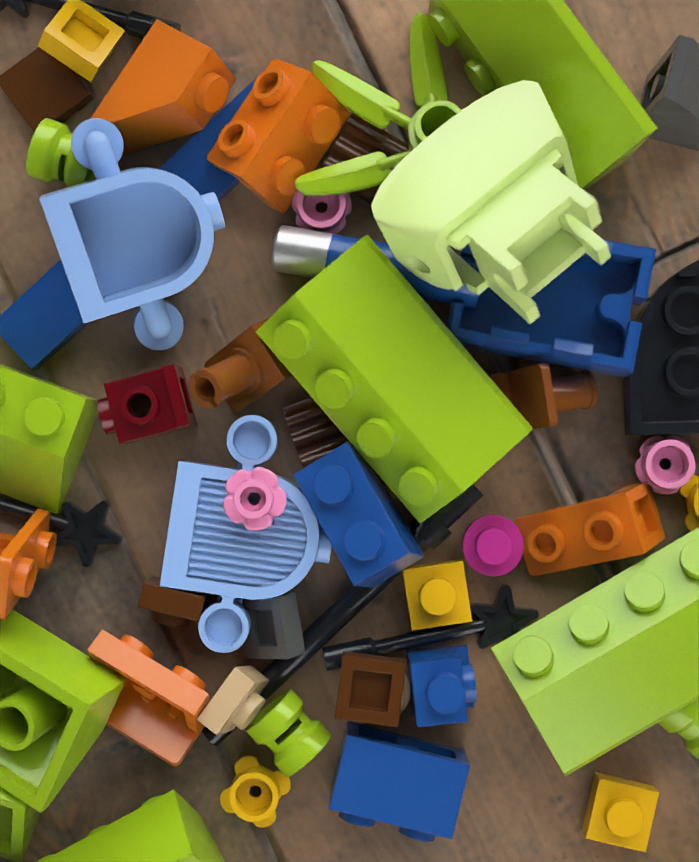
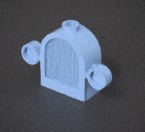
[39,118,225,350]
[160,415,332,653]

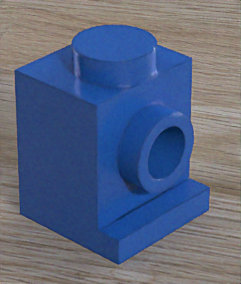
[407,645,477,727]

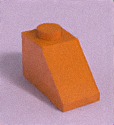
[90,19,236,154]

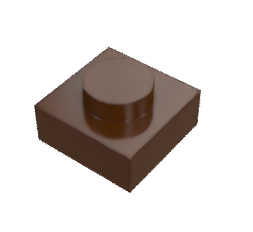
[138,576,211,627]
[335,651,406,727]

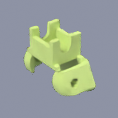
[371,80,611,324]

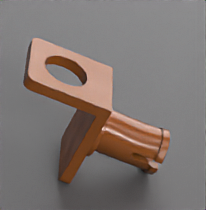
[189,317,293,413]
[488,363,598,429]

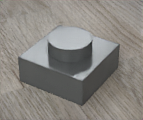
[242,592,305,659]

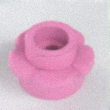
[292,191,352,234]
[635,435,696,495]
[223,467,286,531]

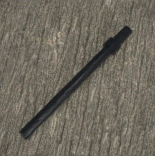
[202,484,483,746]

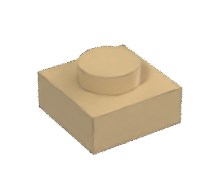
[197,665,270,735]

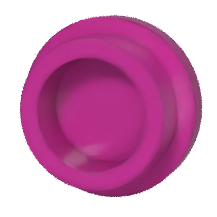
[462,515,524,576]

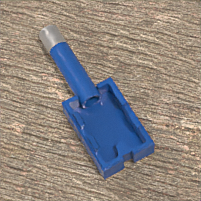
[271,225,656,378]

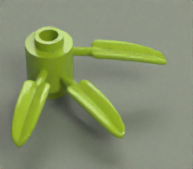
[294,12,462,196]

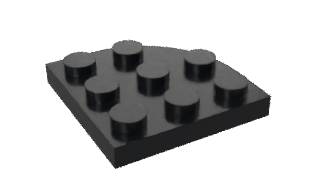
[624,260,699,435]

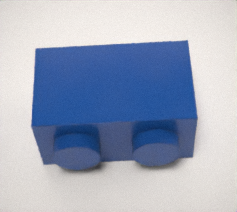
[294,442,425,588]
[329,721,470,842]

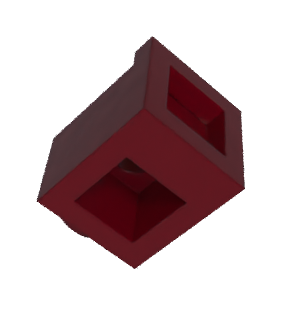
[97,364,198,444]

